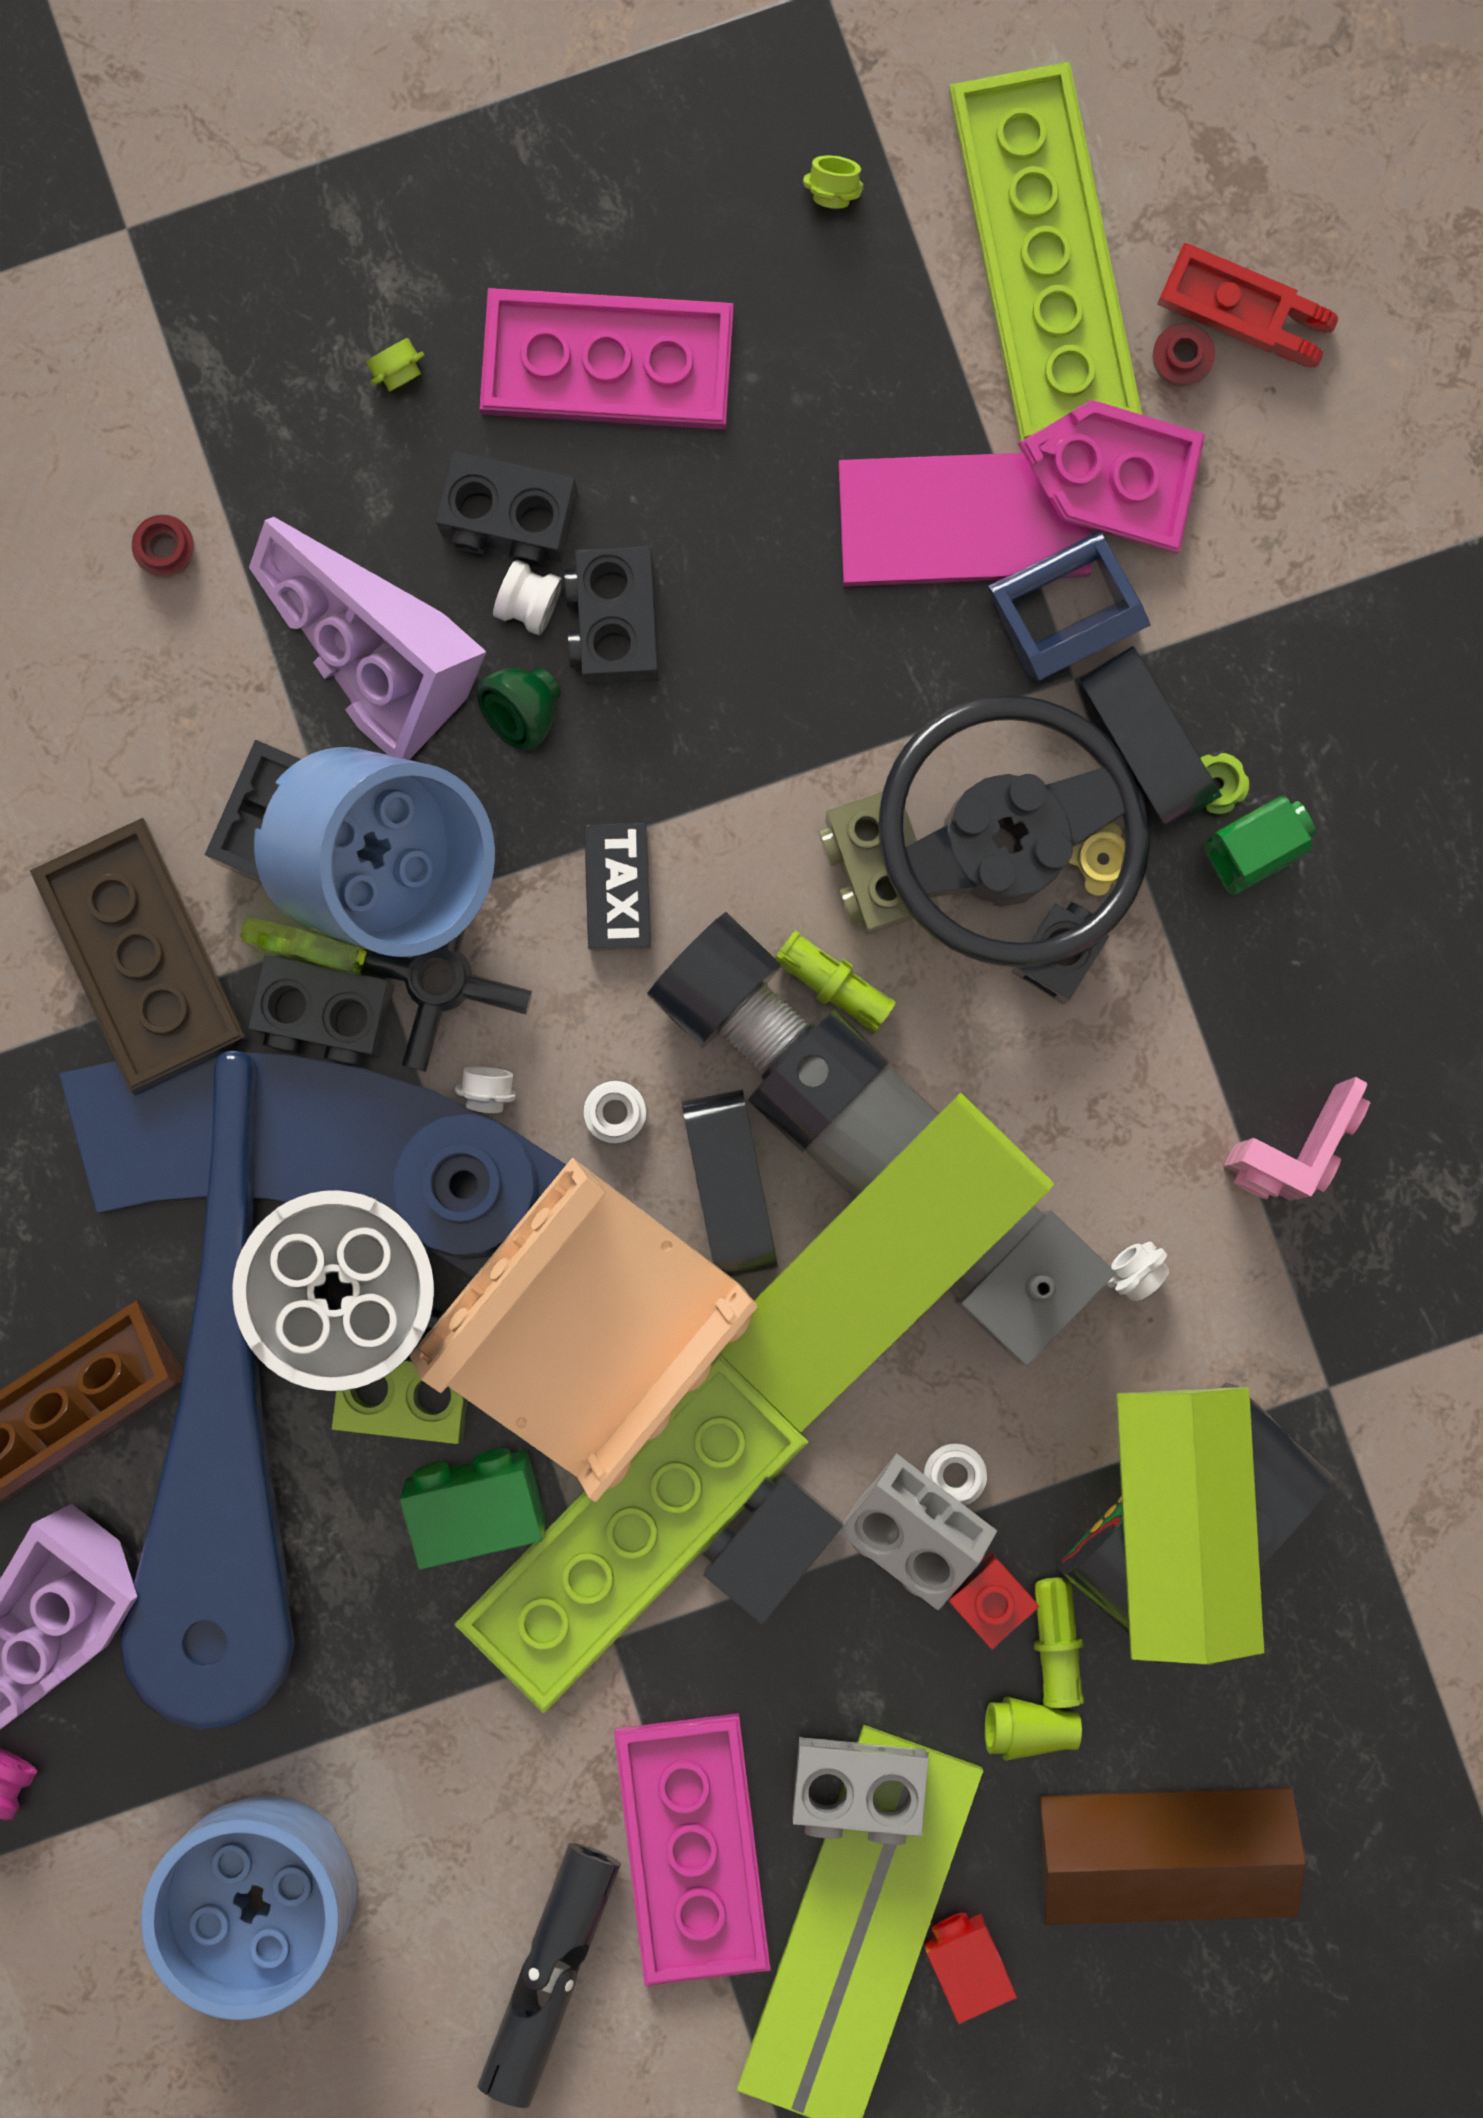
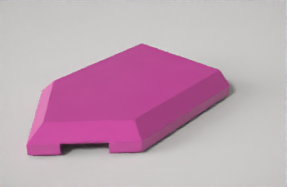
[1018,400,1205,554]

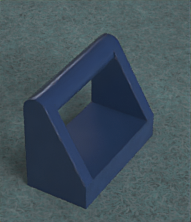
[988,531,1151,680]

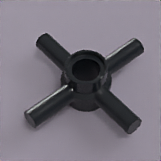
[345,930,533,1072]

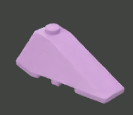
[249,517,486,760]
[0,1503,137,1730]

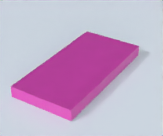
[480,288,734,430]
[838,453,1092,587]
[614,1713,770,1986]

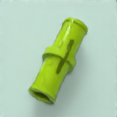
[775,929,896,1034]

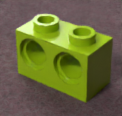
[332,1358,468,1444]

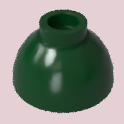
[477,667,561,750]

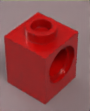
[948,1552,1039,1649]
[924,1913,1017,2024]

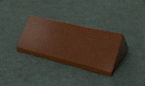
[0,1301,184,1508]
[1039,1787,1306,1925]

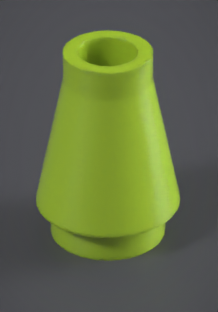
[985,1696,1082,1761]

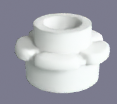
[455,1066,516,1113]

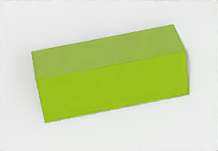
[1116,1387,1264,1664]

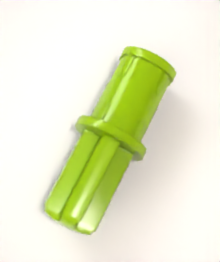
[1033,1577,1084,1708]

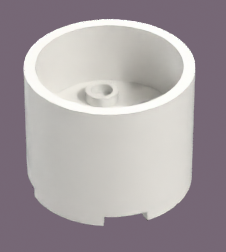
[233,1191,434,1391]

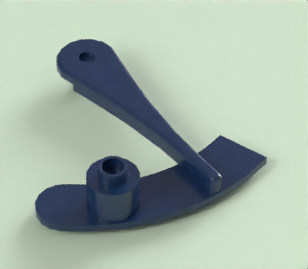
[59,1050,566,1730]

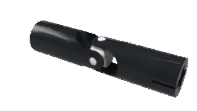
[477,1843,621,2108]

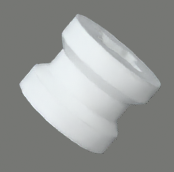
[493,559,563,636]

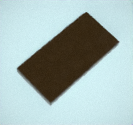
[30,818,248,1095]

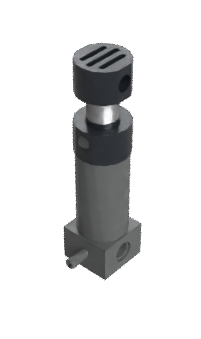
[647,912,1116,1366]

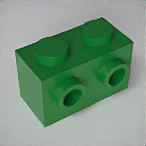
[399,1448,546,1570]

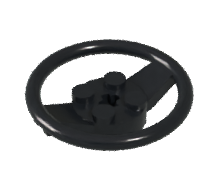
[878,695,1150,968]

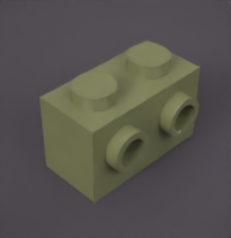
[818,792,940,935]

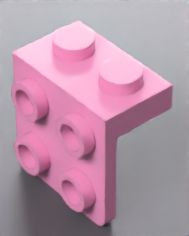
[1224,1077,1370,1201]

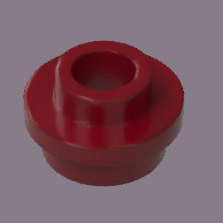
[1152,323,1215,386]
[132,515,195,577]

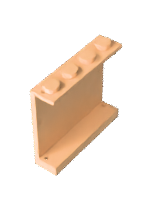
[410,1157,758,1502]

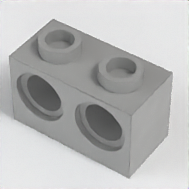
[838,1453,997,1610]
[792,1737,928,1845]

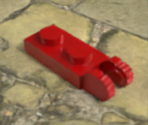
[1157,243,1339,368]

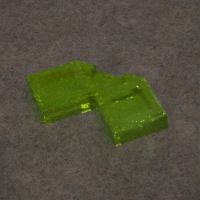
[240,916,366,976]

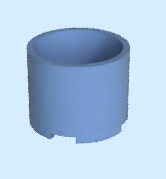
[254,747,495,957]
[141,1794,358,2020]

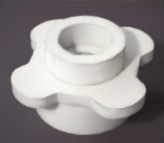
[1107,1242,1169,1301]

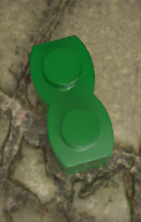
[1204,796,1316,896]

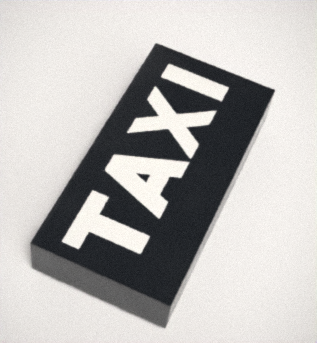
[584,822,651,950]

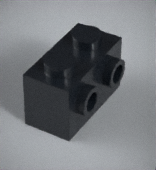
[702,1473,844,1625]

